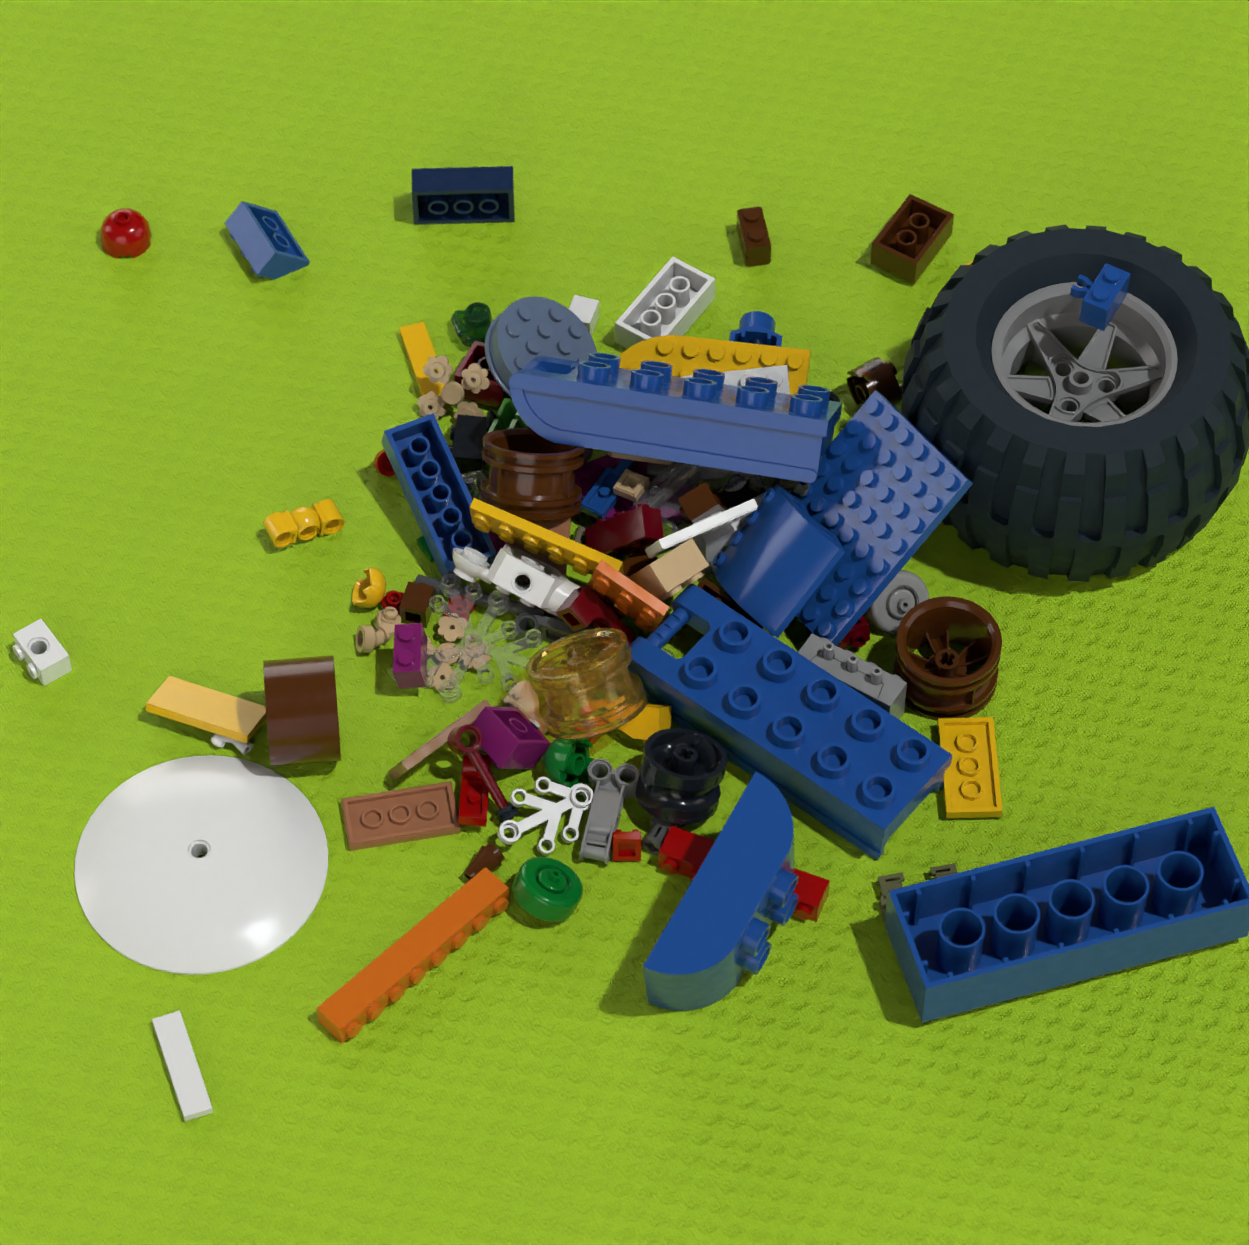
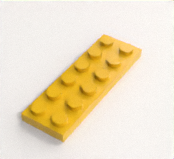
[469,498,624,576]

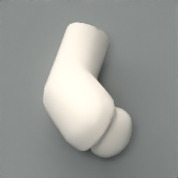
[211,733,253,755]

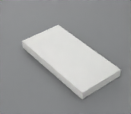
[645,499,758,559]

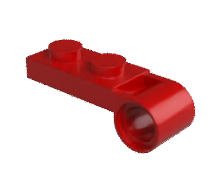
[458,753,491,827]

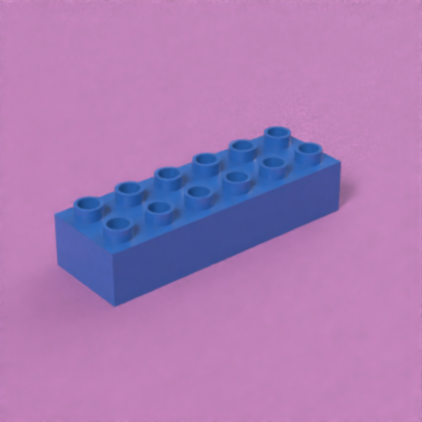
[885,807,1249,1022]

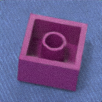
[472,706,551,769]

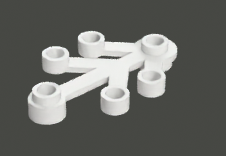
[497,777,594,856]

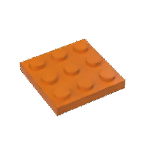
[588,560,670,632]

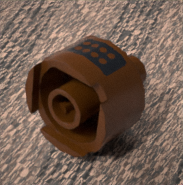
[847,357,902,406]

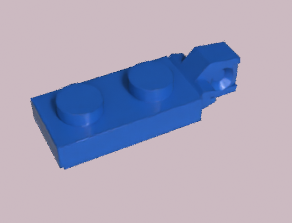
[581,459,634,520]

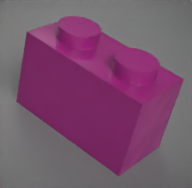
[393,623,428,689]

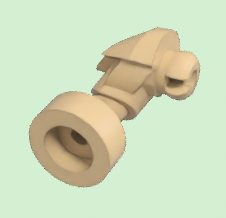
[356,607,401,653]

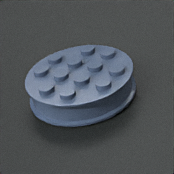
[485,297,597,397]

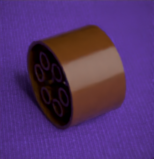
[263,655,341,766]

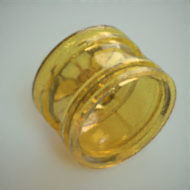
[526,628,648,740]

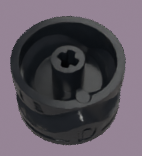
[635,728,728,824]

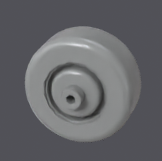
[865,569,929,635]

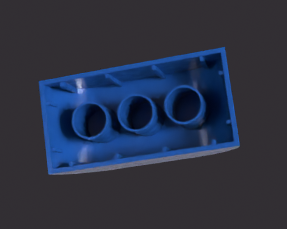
[643,771,799,1011]

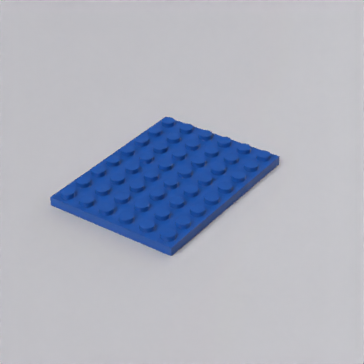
[790,390,973,646]

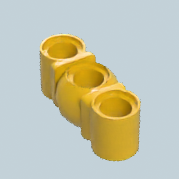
[263,499,345,548]

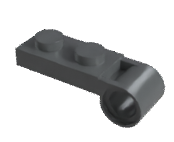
[515,613,596,652]

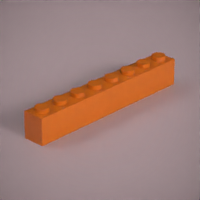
[317,867,510,1043]

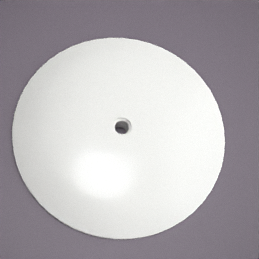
[74,755,328,975]

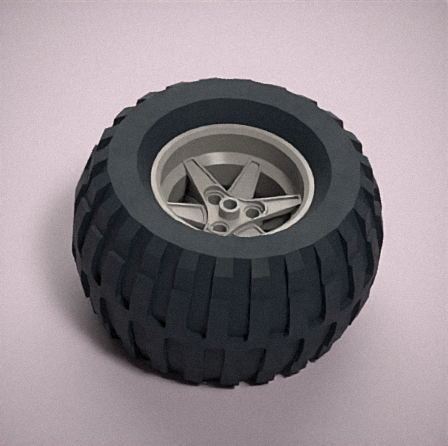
[901,224,1249,582]

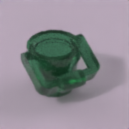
[451,302,493,347]

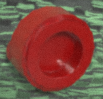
[373,450,395,476]

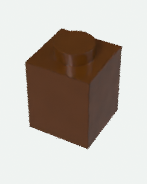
[399,581,435,628]

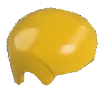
[352,567,386,608]

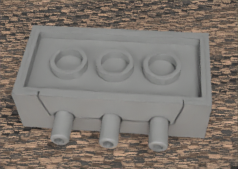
[798,634,907,719]

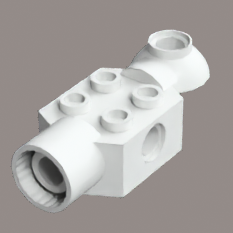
[453,544,580,620]

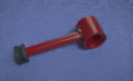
[448,724,520,823]

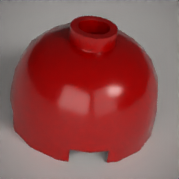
[100,208,151,259]

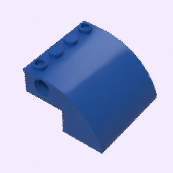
[712,483,845,638]

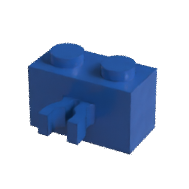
[1070,263,1131,331]

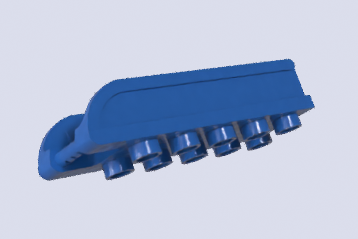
[509,353,842,483]
[619,584,952,859]

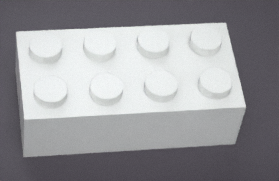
[615,257,715,349]

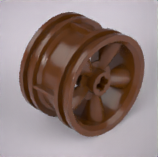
[480,428,585,521]
[893,596,1002,721]

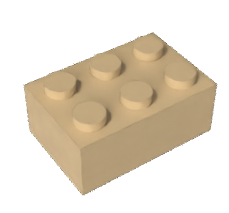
[628,538,709,601]

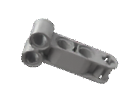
[580,759,640,865]

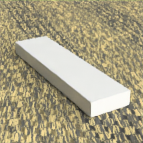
[152,1011,213,1122]

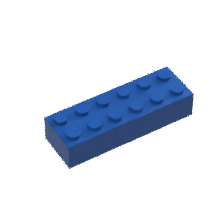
[381,413,497,583]

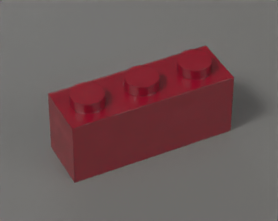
[585,504,664,559]

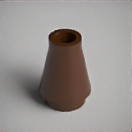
[463,843,505,880]

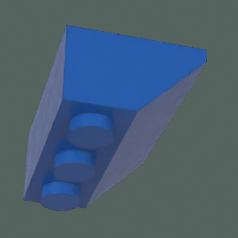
[225,201,310,279]

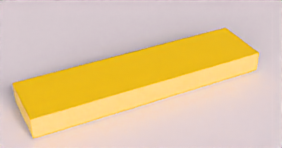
[399,321,452,408]

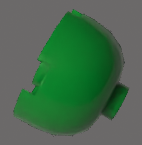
[542,735,594,788]

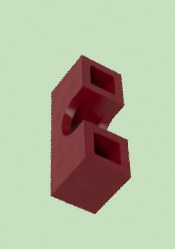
[556,585,637,670]

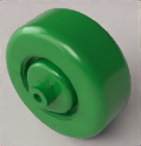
[512,857,583,922]

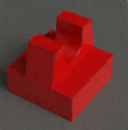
[613,829,641,861]

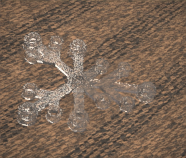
[390,573,559,703]

